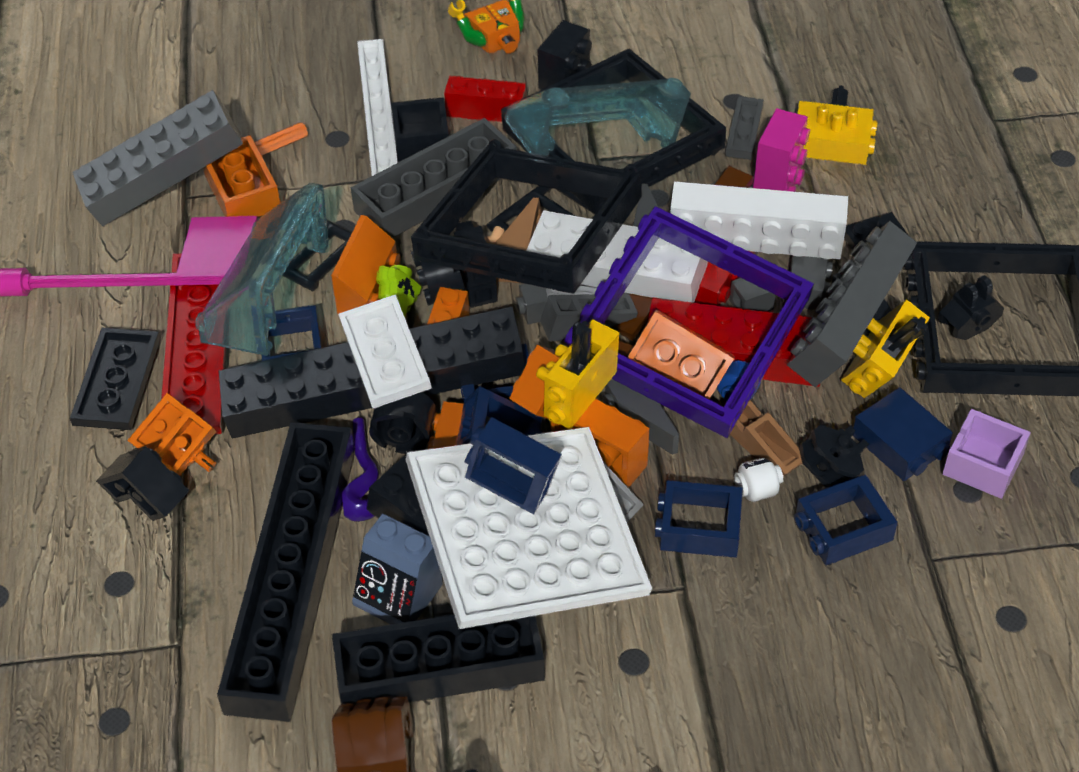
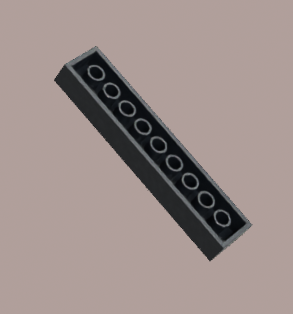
[219,307,526,439]
[217,422,355,722]

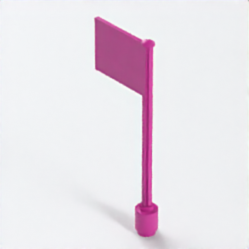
[0,216,258,297]

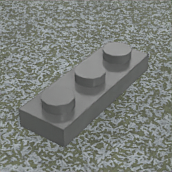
[725,96,764,160]

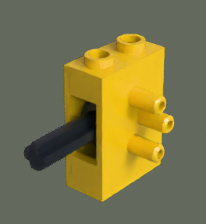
[797,85,877,165]
[841,299,930,398]
[536,319,620,430]

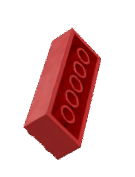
[647,298,820,387]

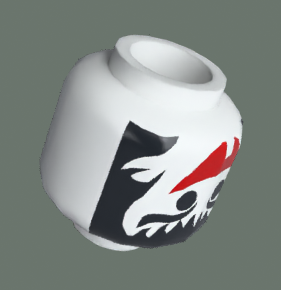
[734,457,783,502]

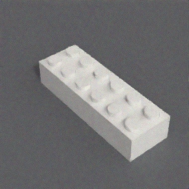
[670,181,848,259]
[526,210,708,303]

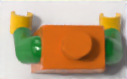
[448,0,525,54]

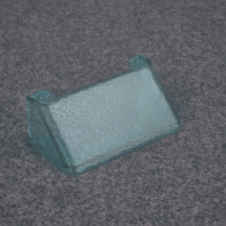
[504,78,691,156]
[196,182,329,356]

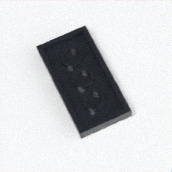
[70,327,160,430]

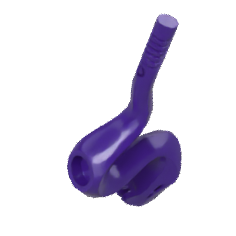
[342,418,378,522]

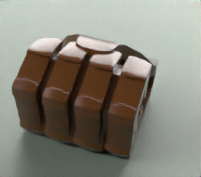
[332,696,414,772]

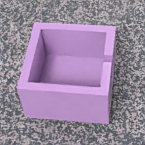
[942,409,1031,499]

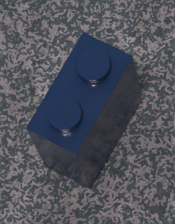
[853,387,953,481]

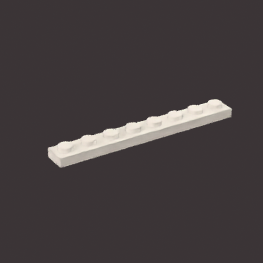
[357,39,398,176]

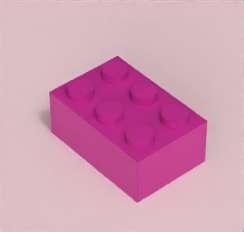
[753,108,810,192]

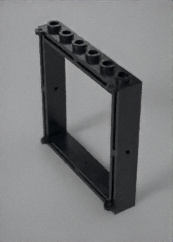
[501,48,726,214]
[411,139,642,294]
[903,242,1079,396]

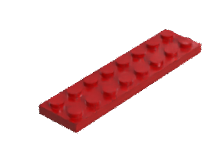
[161,253,229,434]

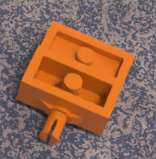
[127,393,217,476]

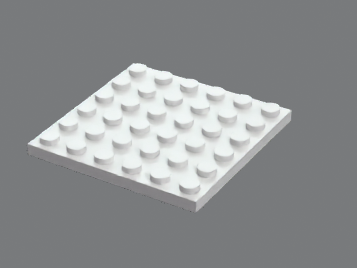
[405,427,652,629]

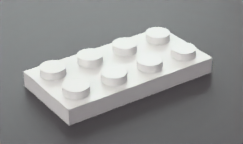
[338,295,432,409]

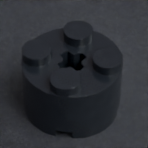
[411,251,465,306]
[369,392,437,454]

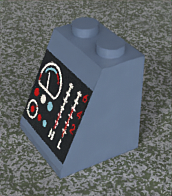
[352,514,443,624]

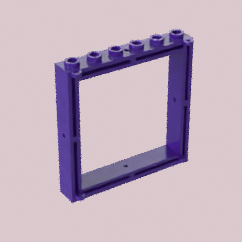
[565,206,814,438]

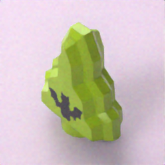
[376,265,421,317]

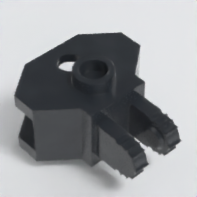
[938,275,1004,340]
[799,425,869,488]

